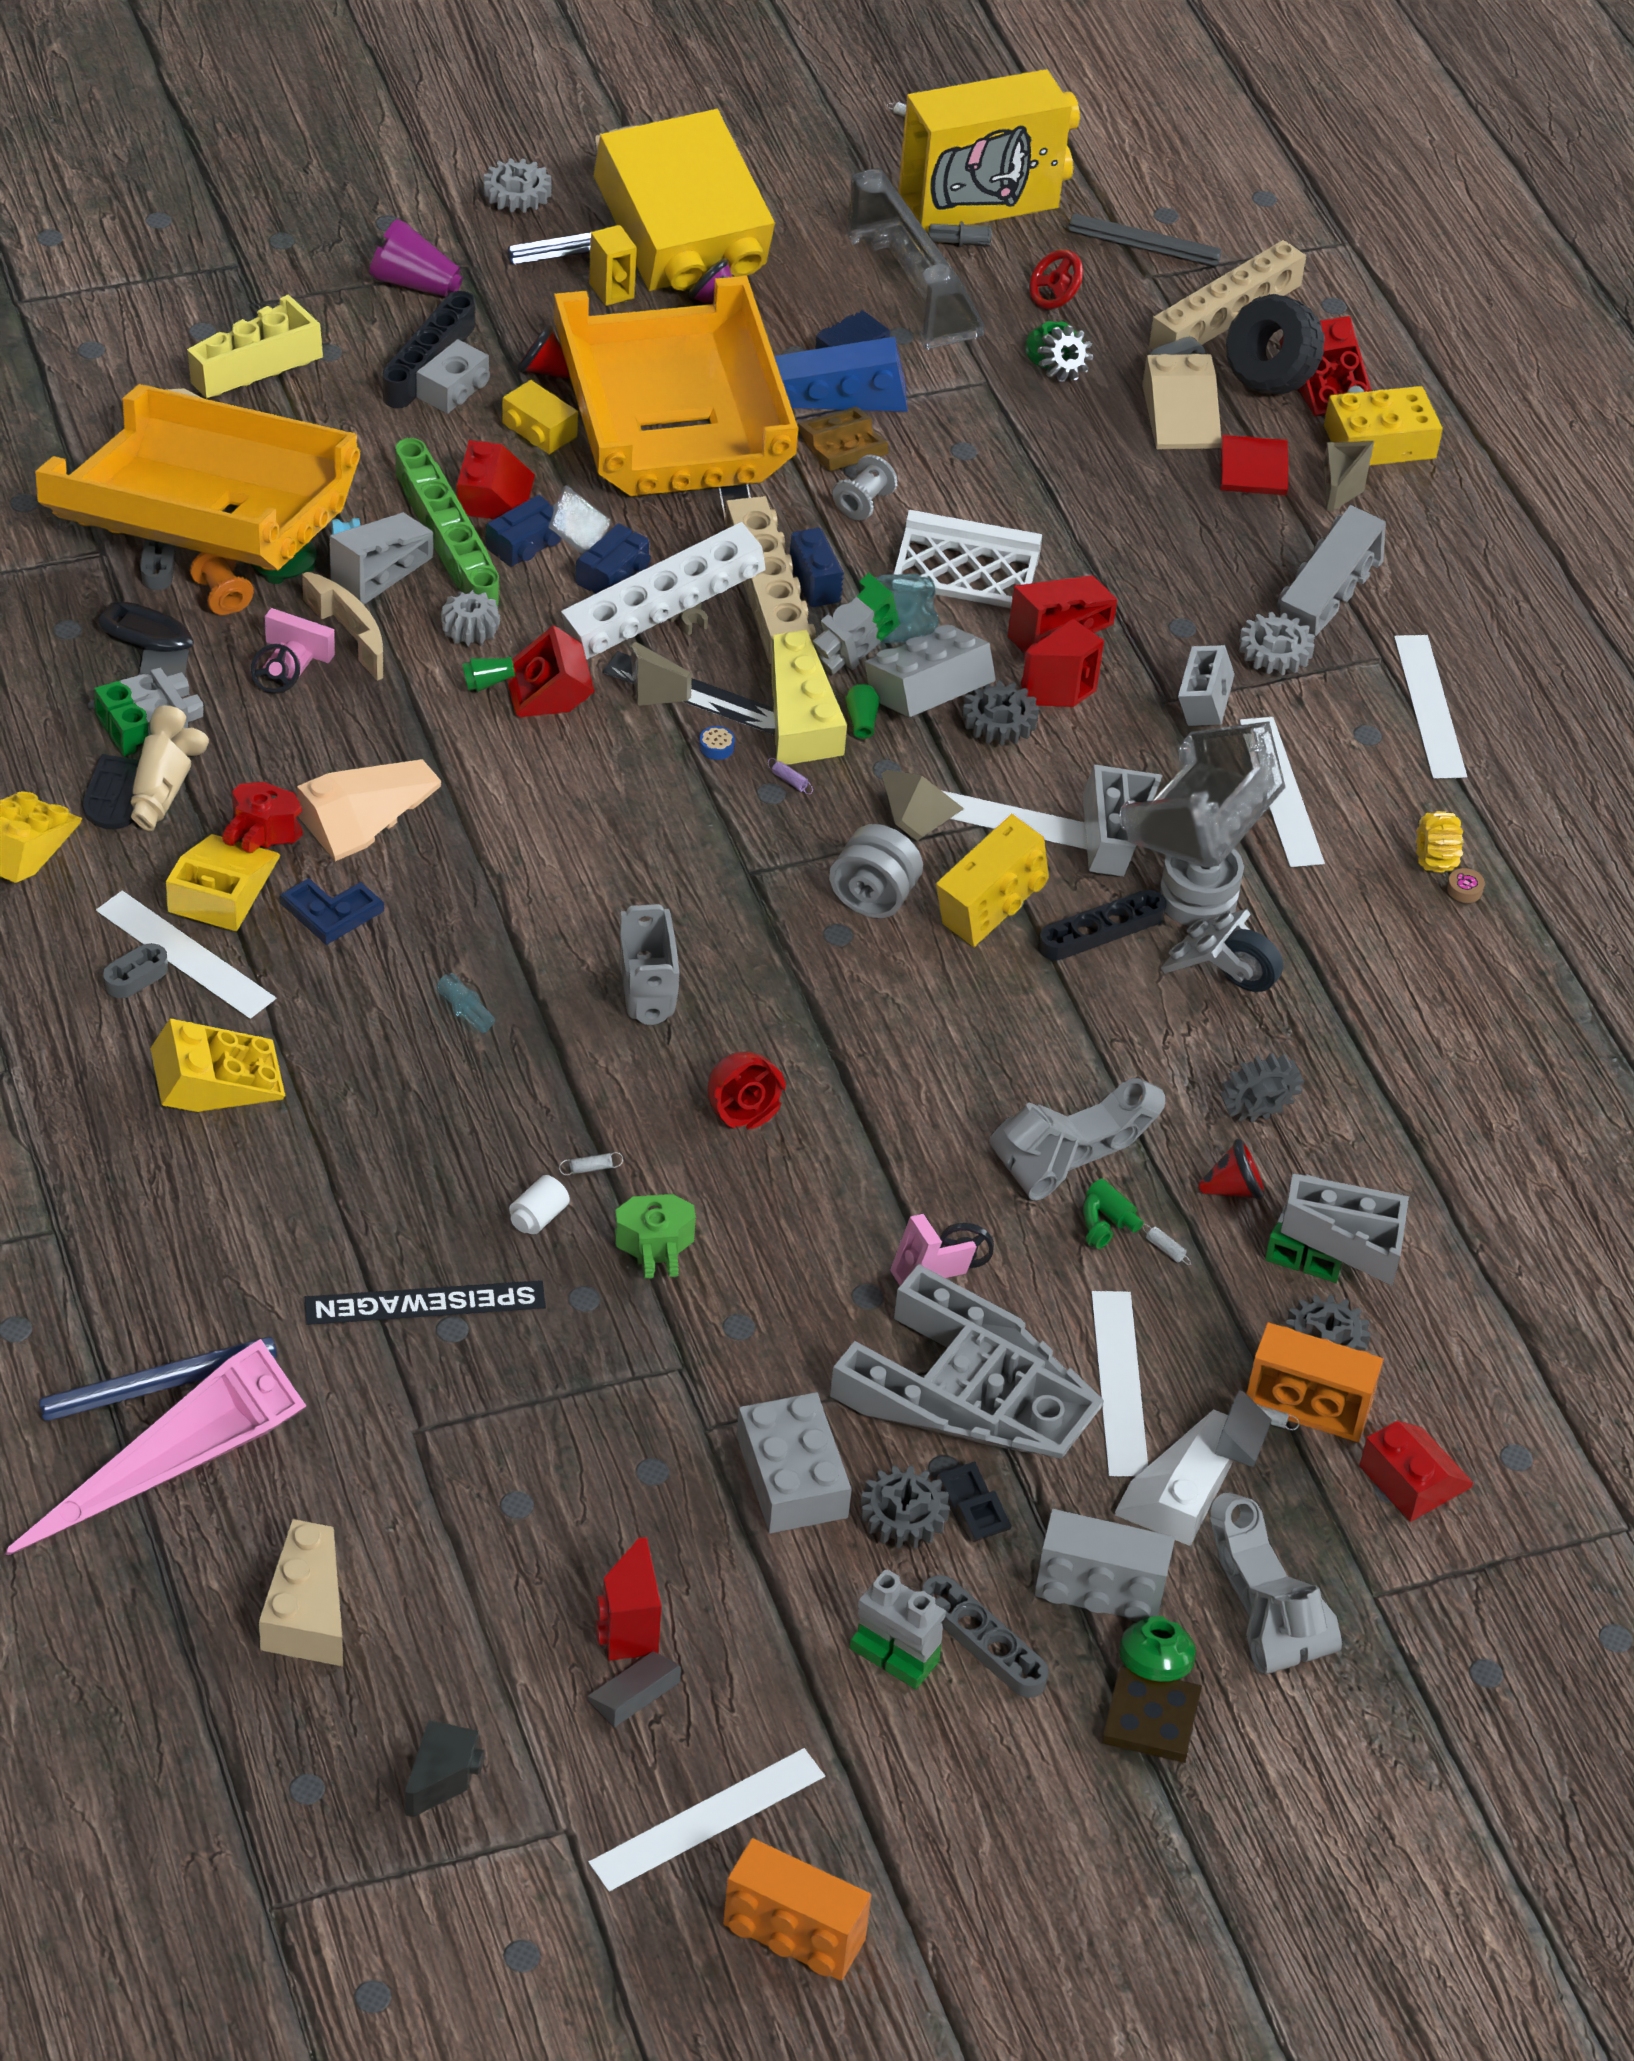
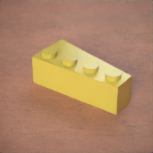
[187,295,323,398]
[771,630,847,765]

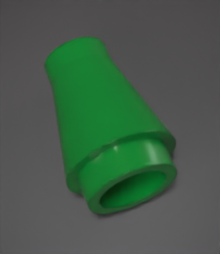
[462,656,516,692]
[845,684,880,739]

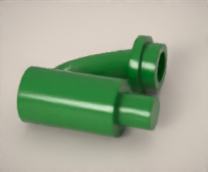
[1083,1178,1144,1249]

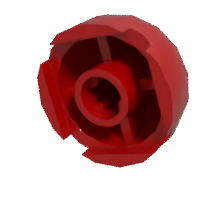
[707,1051,786,1129]

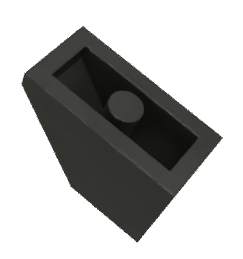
[405,1720,485,1817]

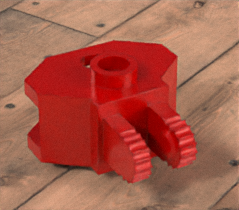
[222,782,303,853]

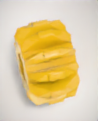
[1415,811,1464,872]

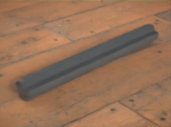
[1069,213,1221,266]

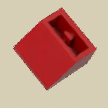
[1021,619,1104,707]

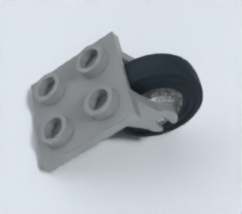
[1161,909,1283,992]

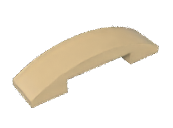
[302,572,383,681]

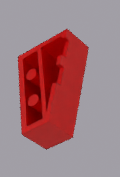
[1007,575,1118,654]

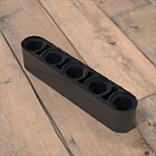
[382,291,476,408]

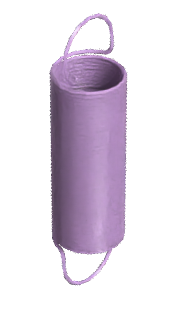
[768,758,813,794]

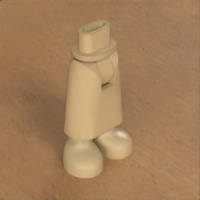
[131,705,209,831]

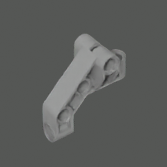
[989,1078,1165,1201]
[1210,1493,1342,1675]

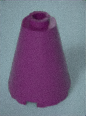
[369,219,463,297]

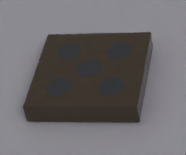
[1102,1666,1202,1763]

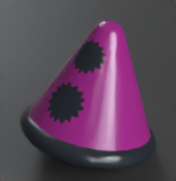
[688,258,733,305]

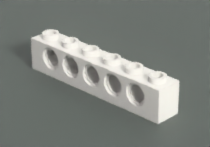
[561,522,766,659]

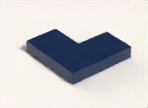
[280,878,384,945]

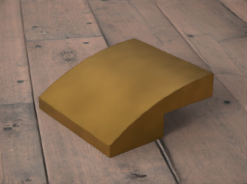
[798,406,889,471]

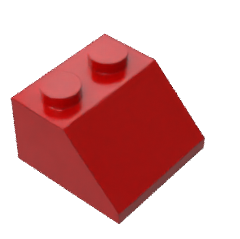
[457,440,535,519]
[507,625,595,717]
[1359,1420,1474,1522]
[595,1537,662,1661]

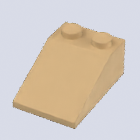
[1142,354,1221,449]

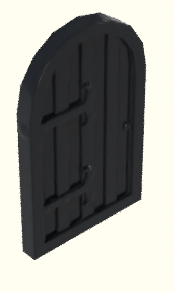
[83,754,139,829]

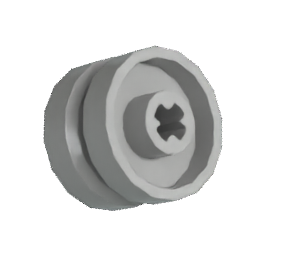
[829,824,923,918]
[1159,836,1244,926]

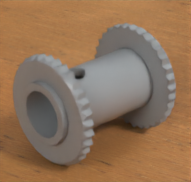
[832,455,898,521]

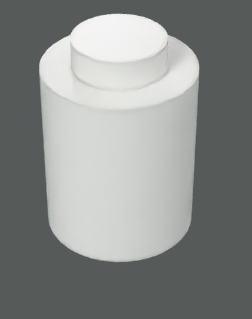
[509,1175,570,1234]

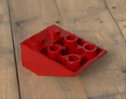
[1279,316,1372,416]

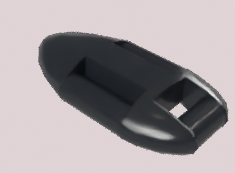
[98,602,194,651]

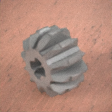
[1037,326,1094,382]
[441,589,500,647]

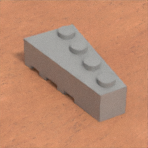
[1278,505,1386,637]

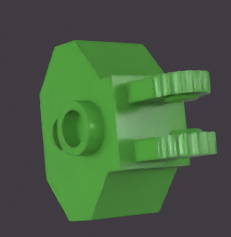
[614,1194,696,1279]

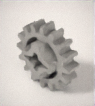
[484,159,552,212]
[1239,612,1315,675]

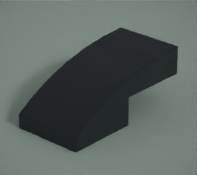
[936,1461,1012,1542]

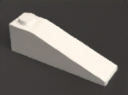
[1115,1410,1233,1546]

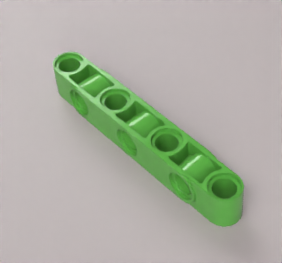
[395,438,499,606]

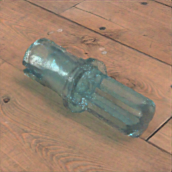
[437,973,495,1033]

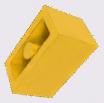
[589,225,637,306]
[502,380,578,455]

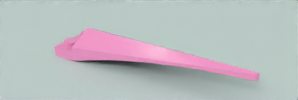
[5,1339,306,1555]

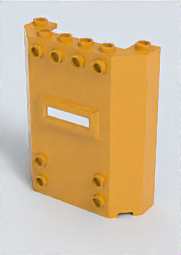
[554,276,798,496]
[35,384,360,570]

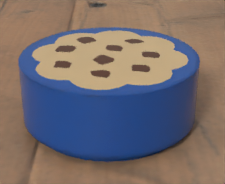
[699,726,735,760]

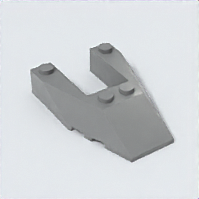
[830,1264,1104,1459]

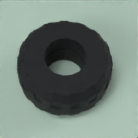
[1225,294,1325,395]

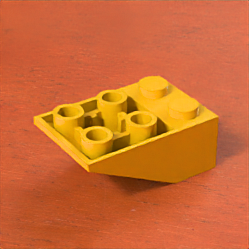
[0,791,82,883]
[166,834,280,932]
[150,1018,285,1112]

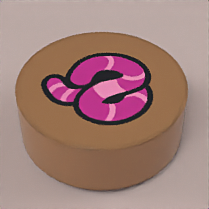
[1447,868,1485,903]

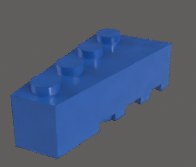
[774,337,908,412]

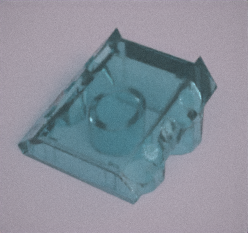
[876,574,939,643]

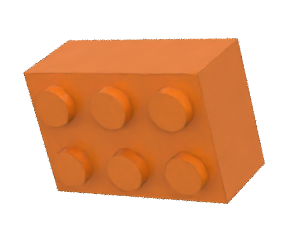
[1247,1322,1384,1443]
[723,1838,872,1981]

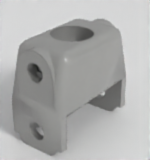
[620,904,679,1025]

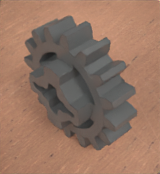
[962,680,1039,746]
[1220,1053,1304,1122]
[1285,1295,1371,1351]
[860,1465,950,1549]

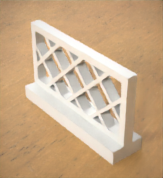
[892,510,1042,608]

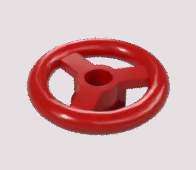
[1029,249,1083,310]

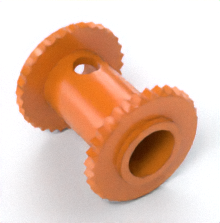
[190,552,254,616]

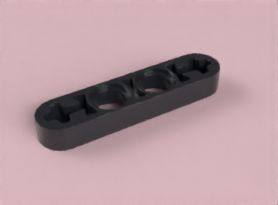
[1038,890,1166,960]

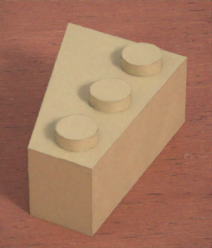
[259,1519,343,1666]

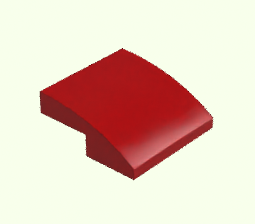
[1220,435,1288,496]

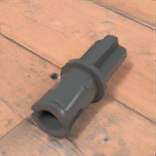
[928,221,992,247]

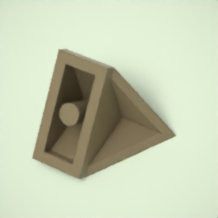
[1323,441,1374,511]
[631,642,692,706]
[882,770,964,841]

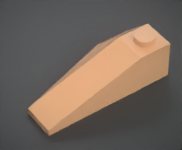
[297,759,441,861]

